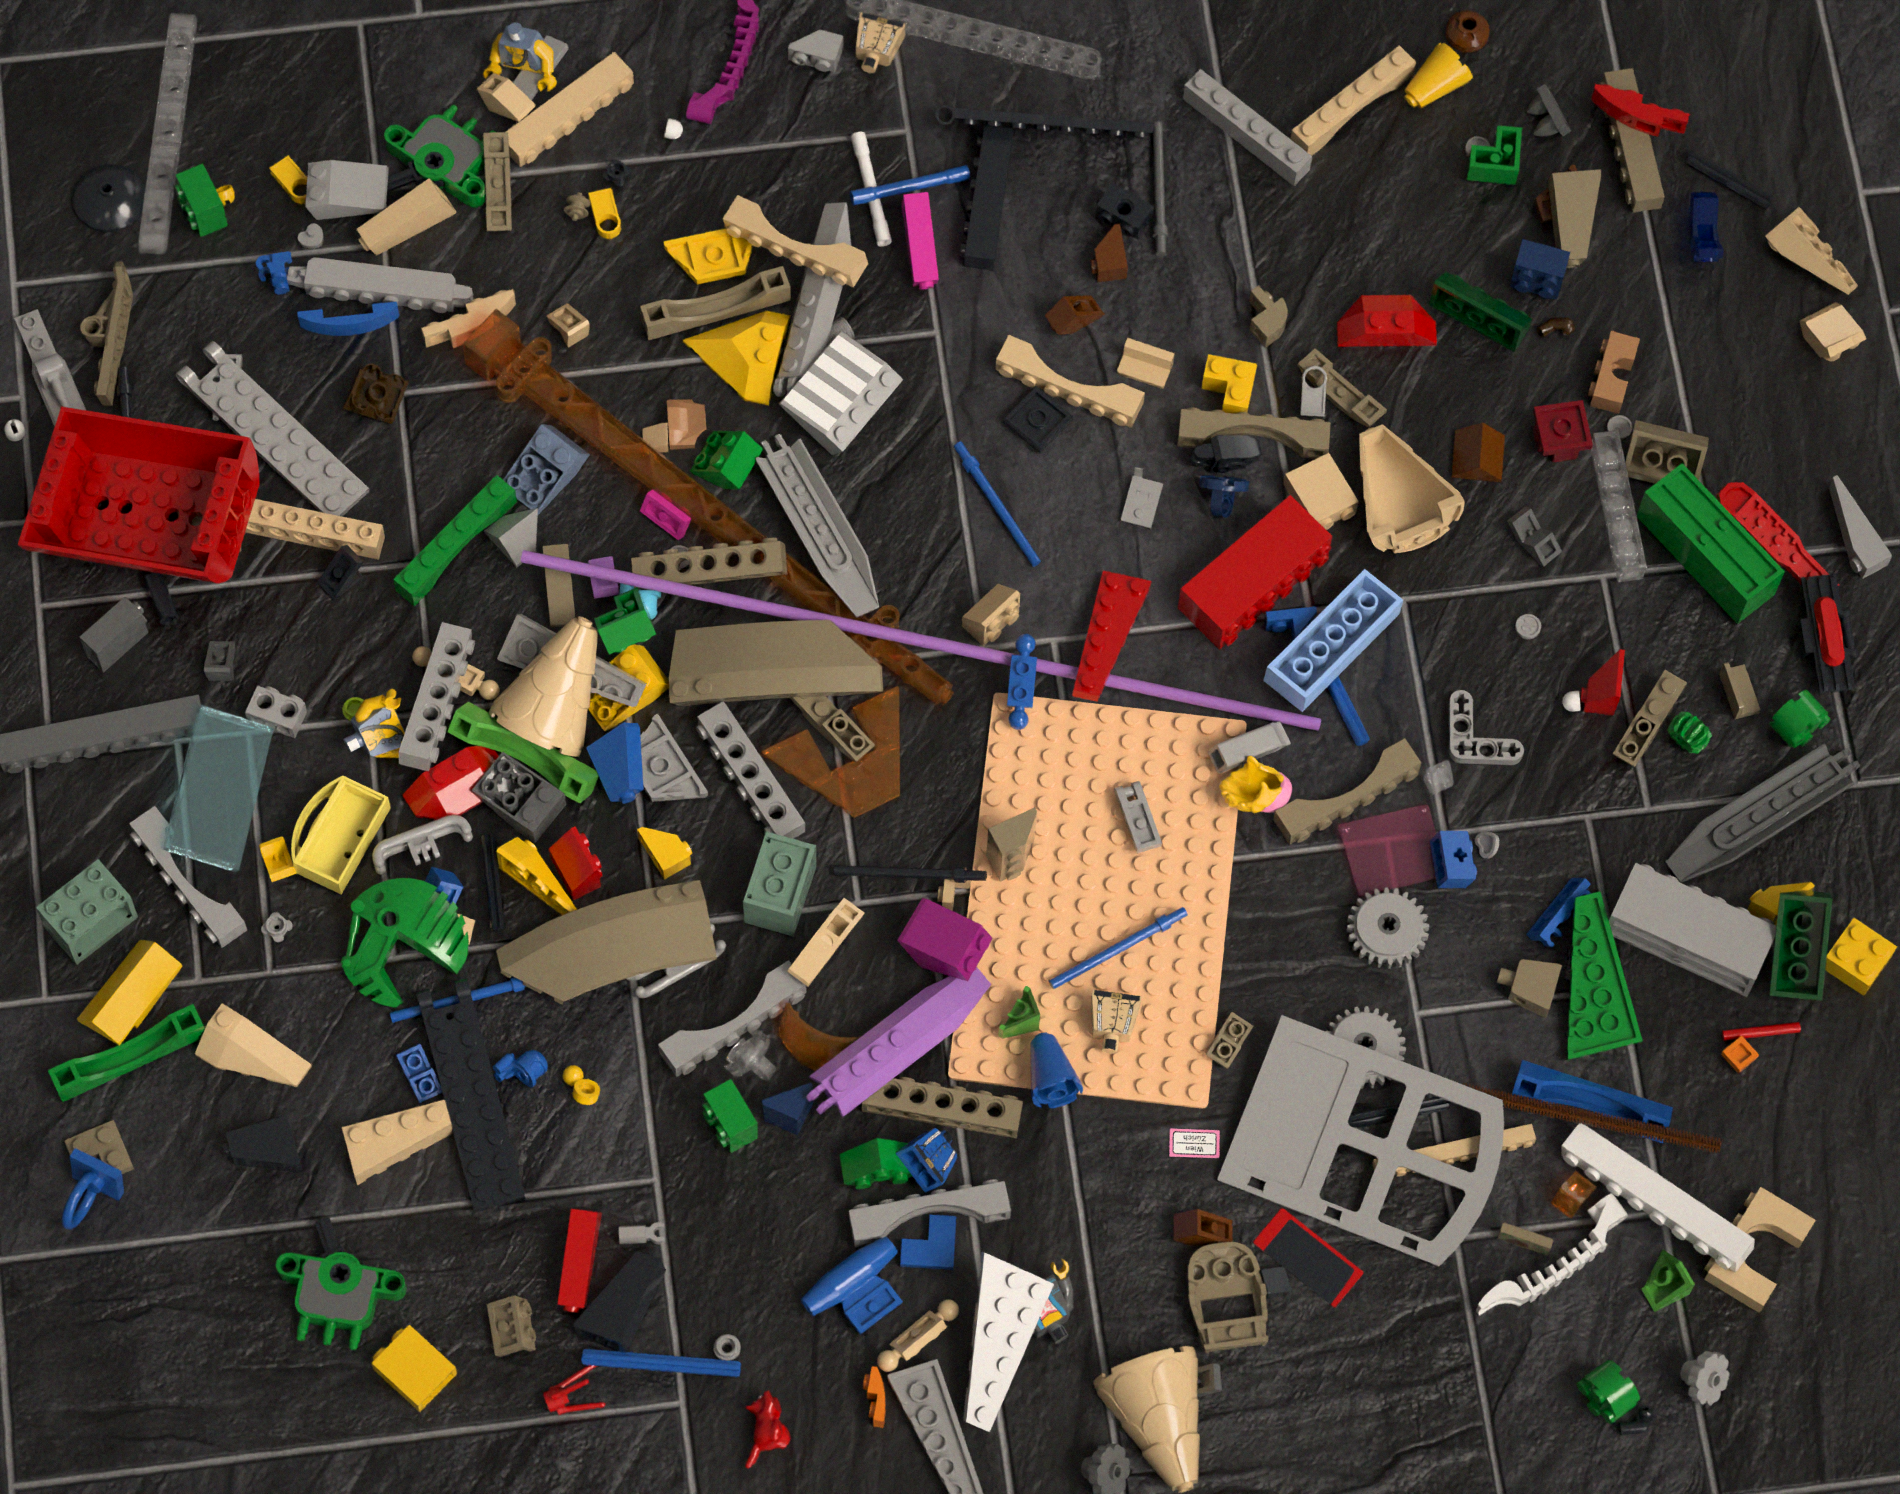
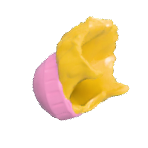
[1219,756,1292,813]

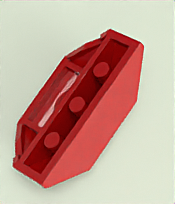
[1337,295,1437,347]
[402,746,499,819]

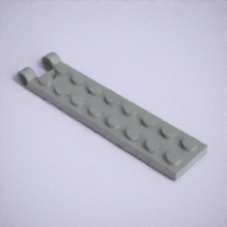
[175,341,369,517]

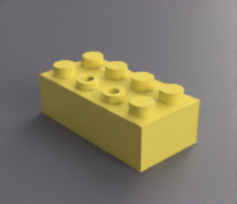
[291,776,391,895]

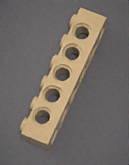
[245,499,385,560]

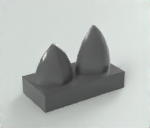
[1527,84,1571,136]

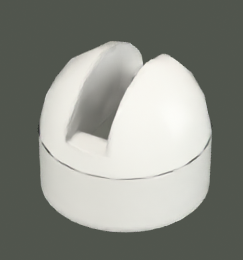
[664,118,683,139]
[4,419,25,441]
[1562,691,1580,712]

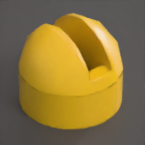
[216,185,235,205]

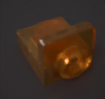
[1551,1171,1596,1218]

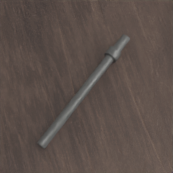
[1153,121,1168,256]

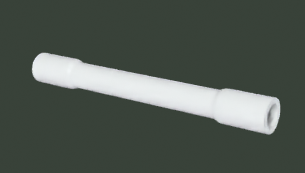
[851,132,892,246]

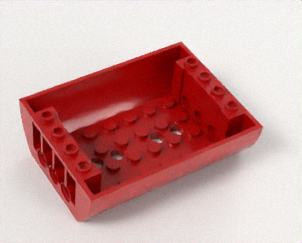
[18,406,259,584]

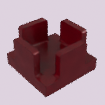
[1533,400,1593,462]

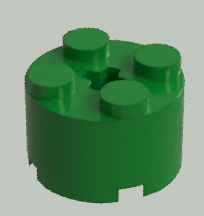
[1769,690,1831,748]
[1577,1360,1640,1424]

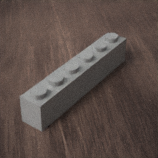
[1183,69,1312,186]

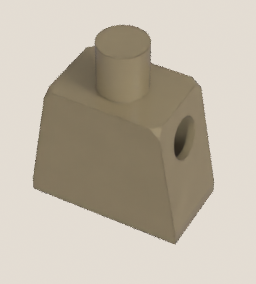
[1497,959,1562,1018]

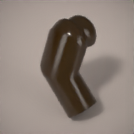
[1536,317,1575,338]

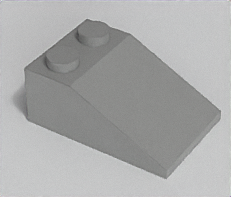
[306,160,388,220]

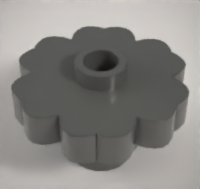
[1081,1443,1130,1494]

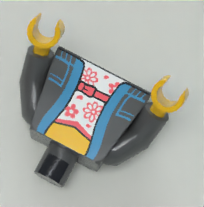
[1033,1258,1073,1344]

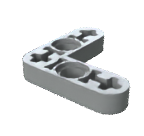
[1449,690,1524,765]

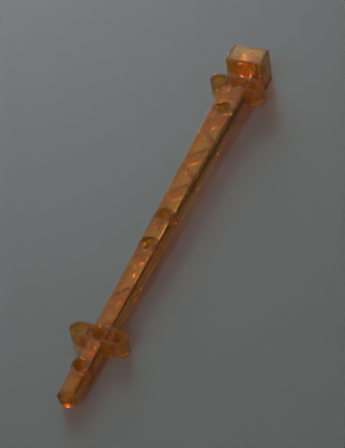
[463,309,954,705]

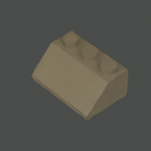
[1622,420,1709,484]
[986,807,1037,882]

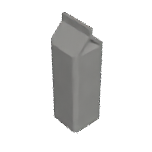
[1208,721,1291,774]

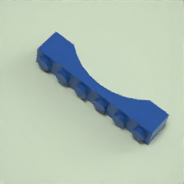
[1512,1060,1673,1143]

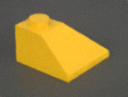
[1747,882,1815,926]

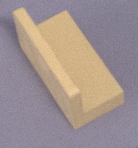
[1117,338,1174,389]

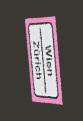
[1169,1129,1220,1158]

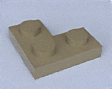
[64,1120,134,1174]

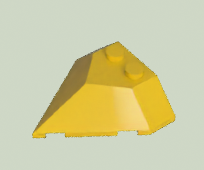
[683,311,790,405]

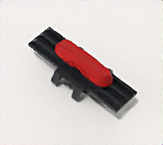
[1796,574,1859,694]

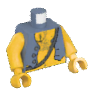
[483,23,557,91]
[343,689,405,758]

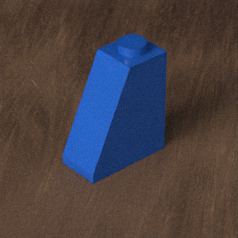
[586,722,644,804]

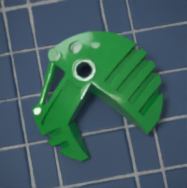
[341,878,469,1008]

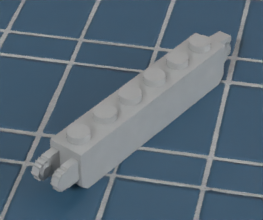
[287,257,474,313]

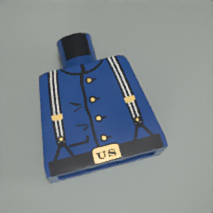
[896,1128,957,1192]

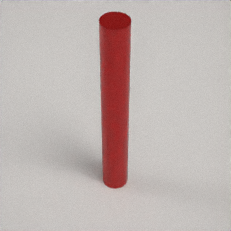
[1722,1022,1801,1041]

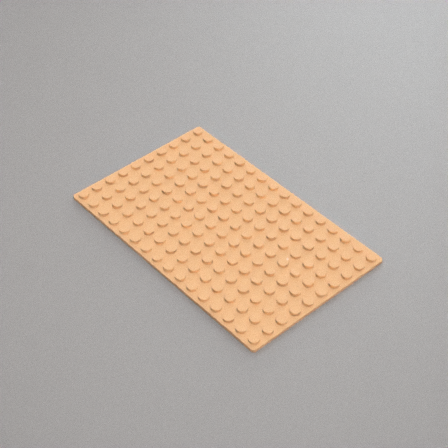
[948,693,1246,1109]

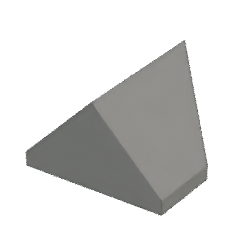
[484,508,538,568]

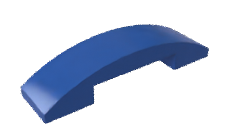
[298,302,399,336]

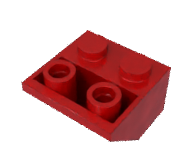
[549,827,603,901]

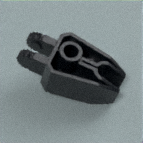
[1189,435,1262,473]

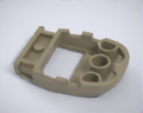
[1188,1242,1268,1354]

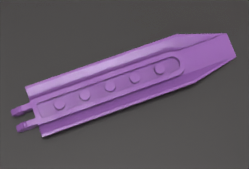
[806,967,991,1117]

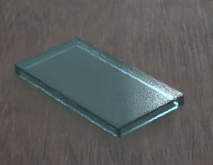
[163,705,274,872]

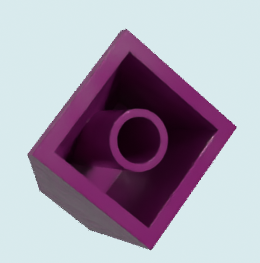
[897,898,993,981]

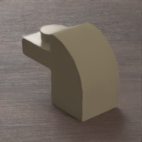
[1249,285,1288,348]

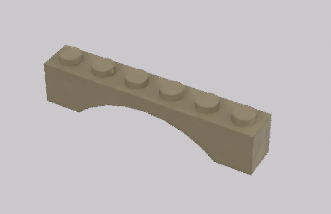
[640,266,791,340]
[1178,408,1331,459]
[1273,738,1421,845]

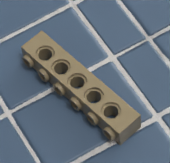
[631,538,788,590]
[862,1077,1023,1139]

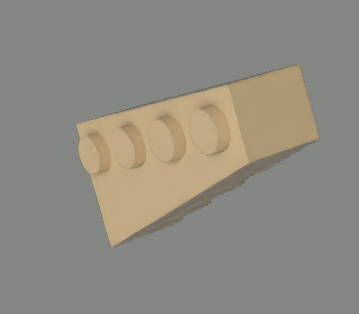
[342,1100,453,1185]

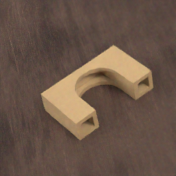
[1704,1187,1816,1313]

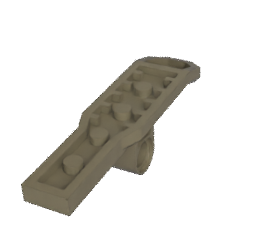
[80,262,133,406]

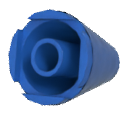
[1030,1032,1083,1108]

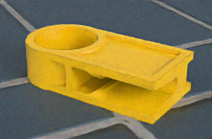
[269,156,307,204]
[588,188,621,239]

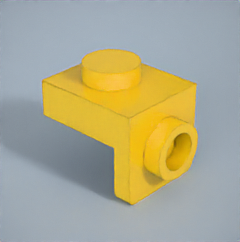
[259,836,297,882]

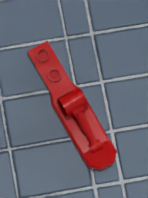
[1716,482,1839,586]

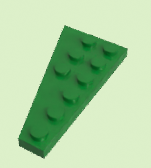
[1566,891,1643,1061]

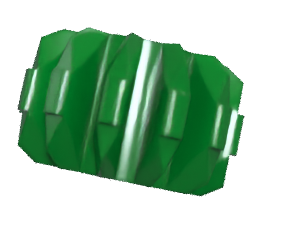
[1667,711,1712,754]

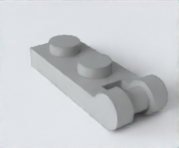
[1114,781,1162,854]

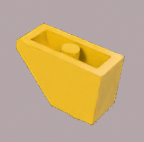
[637,827,692,880]

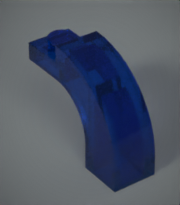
[1689,192,1723,262]

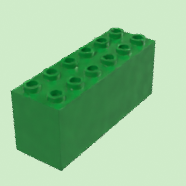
[1636,463,1785,624]

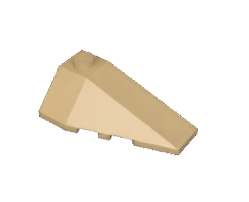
[1765,207,1858,295]
[195,1004,312,1087]

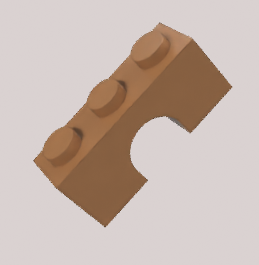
[1588,331,1640,414]

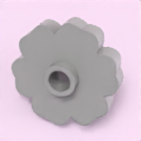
[1681,1351,1729,1405]

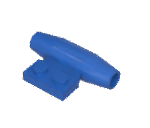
[800,1236,903,1335]

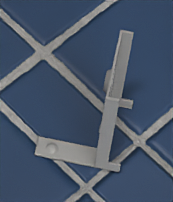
[1120,467,1163,530]

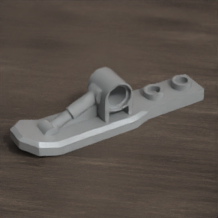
[14,309,86,427]

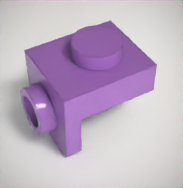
[588,556,619,599]

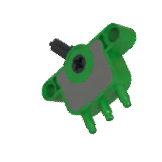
[276,1218,406,1350]

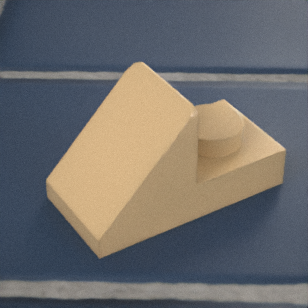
[547,303,589,347]

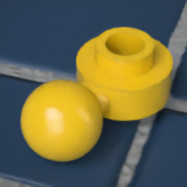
[563,1065,600,1105]

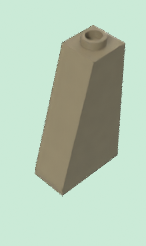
[1548,169,1601,268]

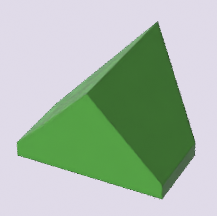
[998,986,1040,1039]
[1641,1249,1695,1312]

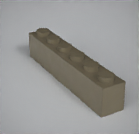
[1599,68,1664,212]

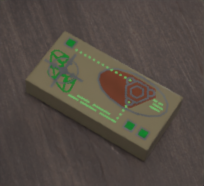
[1497,1222,1553,1256]

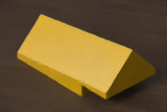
[77,940,182,1046]

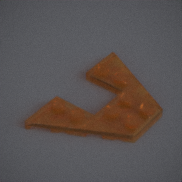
[762,686,900,818]

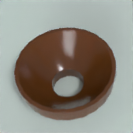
[1445,10,1489,53]

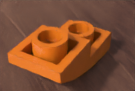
[863,1366,885,1428]

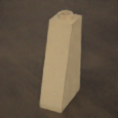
[357,178,457,255]

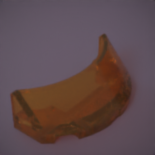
[779,1002,862,1071]

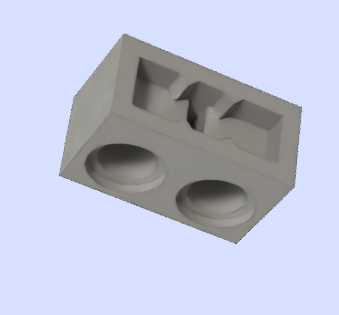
[245,686,307,738]

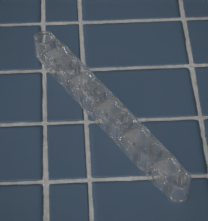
[139,13,197,254]

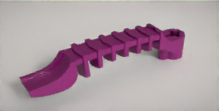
[686,0,759,124]

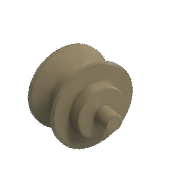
[564,193,590,221]

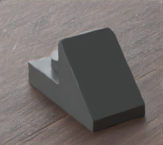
[204,641,236,681]

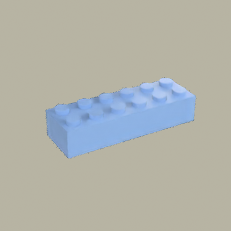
[1264,569,1403,712]

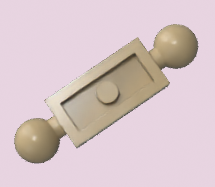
[413,646,500,700]
[877,1300,959,1372]

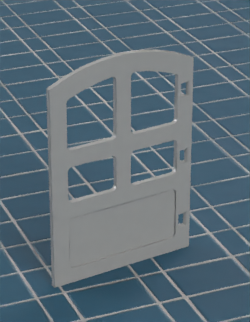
[1217,1015,1504,1267]

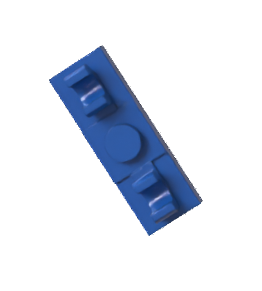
[1526,878,1591,947]

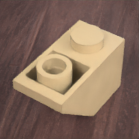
[477,73,535,122]

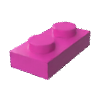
[640,490,692,540]

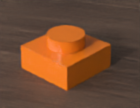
[1721,1036,1759,1074]

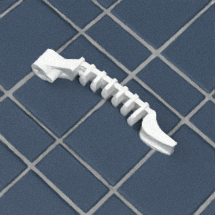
[1476,1194,1628,1316]

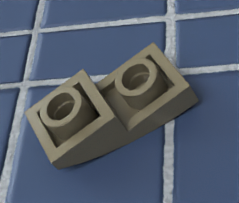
[1205,1012,1253,1069]

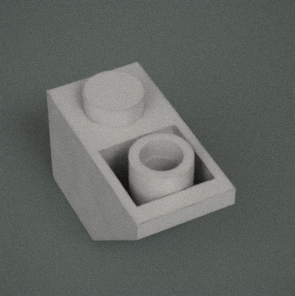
[788,30,843,72]

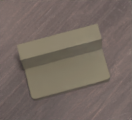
[1719,662,1760,719]

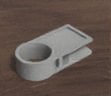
[1300,365,1327,416]

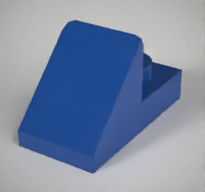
[1264,606,1317,640]

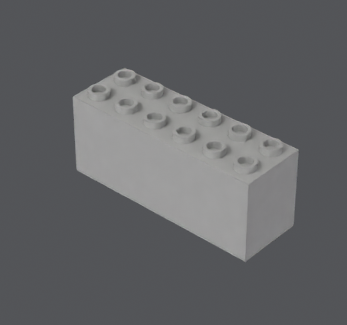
[1609,863,1776,997]

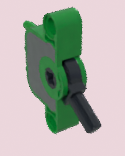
[384,105,496,208]

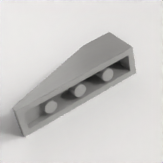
[1829,475,1892,579]

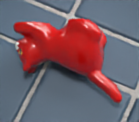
[745,1390,791,1468]

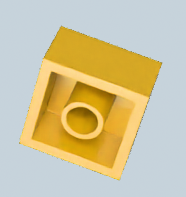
[1825,918,1897,996]

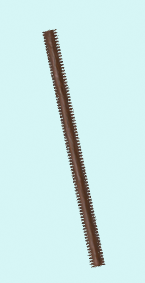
[1463,1083,1722,1154]

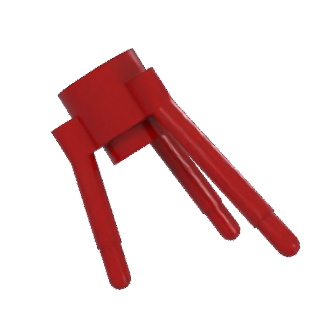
[543,1365,606,1415]

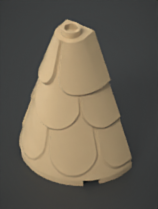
[1359,424,1464,553]
[489,616,598,757]
[1093,1346,1200,1493]

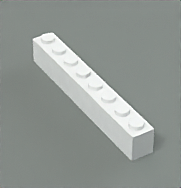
[1562,1123,1755,1273]

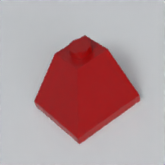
[1580,649,1625,716]

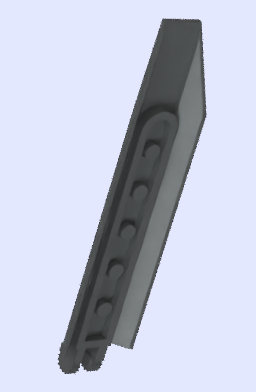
[1665,743,1860,883]

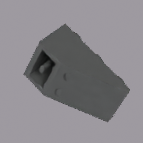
[472,752,566,843]

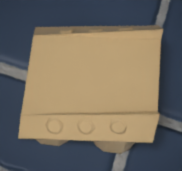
[1800,302,1866,361]

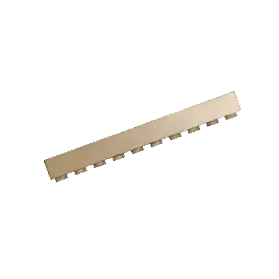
[1372,1124,1536,1176]

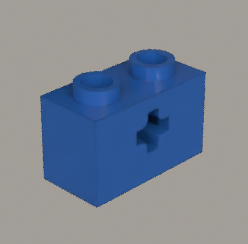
[1430,831,1477,888]

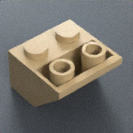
[962,584,1020,646]

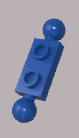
[1007,634,1037,730]

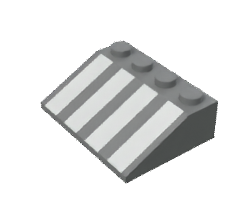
[779,331,903,455]

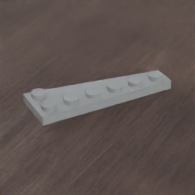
[497,614,647,707]
[887,1359,983,1494]

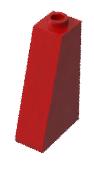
[558,1209,602,1312]

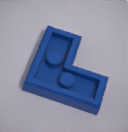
[900,1215,956,1270]

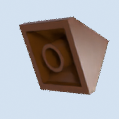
[1451,422,1505,483]

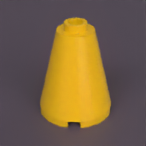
[1405,43,1473,108]

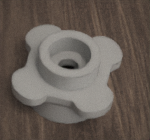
[261,912,293,942]

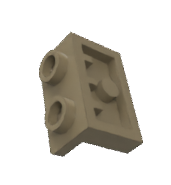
[487,1295,536,1357]

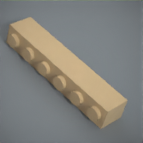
[506,52,634,167]

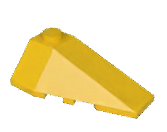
[496,837,577,916]

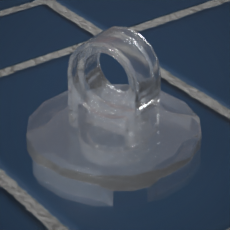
[725,1030,776,1081]

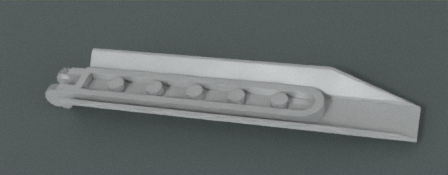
[773,202,851,397]
[755,434,879,618]

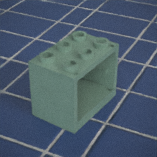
[743,831,816,937]
[36,859,138,965]

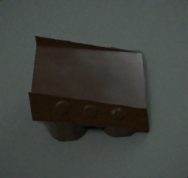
[342,363,409,424]

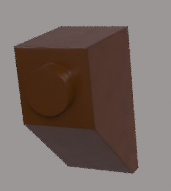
[1090,224,1128,282]
[1045,295,1105,335]
[1173,1209,1232,1246]

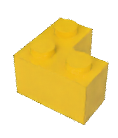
[1202,354,1257,414]

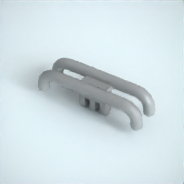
[372,815,473,875]
[626,923,726,998]

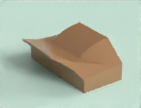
[667,400,706,450]

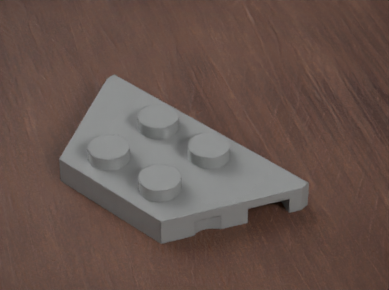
[640,714,708,802]

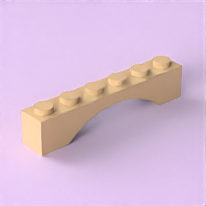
[1291,46,1416,156]
[723,195,868,287]
[996,335,1145,428]

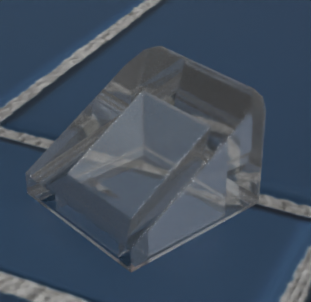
[1423,760,1454,795]

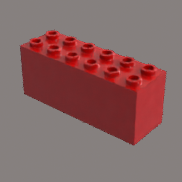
[1178,495,1332,650]

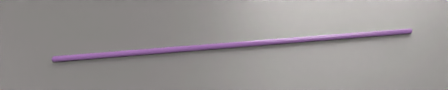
[521,550,1321,731]

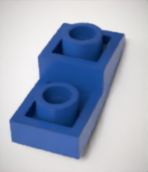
[395,1043,442,1103]

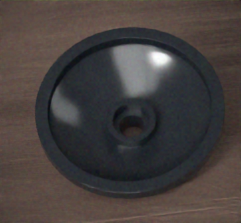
[72,164,147,232]

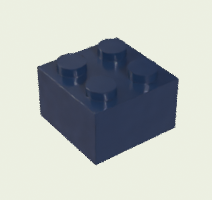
[1510,239,1570,299]

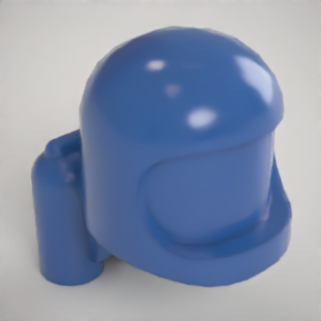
[493,1050,548,1088]

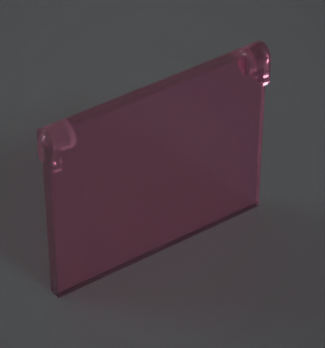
[1338,804,1436,897]

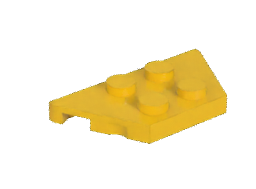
[664,229,753,284]

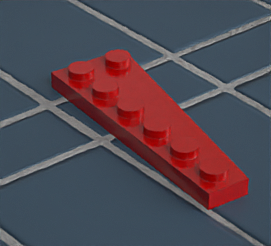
[1072,571,1152,701]

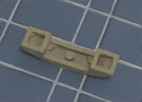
[483,132,512,232]
[1298,349,1387,427]

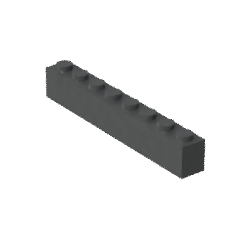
[0,694,207,773]

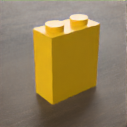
[372,1325,457,1412]

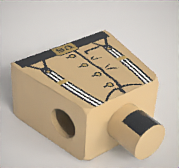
[856,12,905,73]
[1091,990,1142,1054]

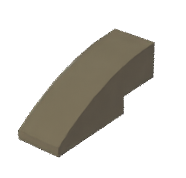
[543,544,575,628]

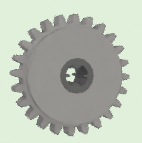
[1346,887,1429,969]
[1326,1006,1406,1089]

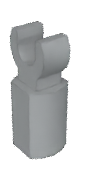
[619,1222,665,1244]

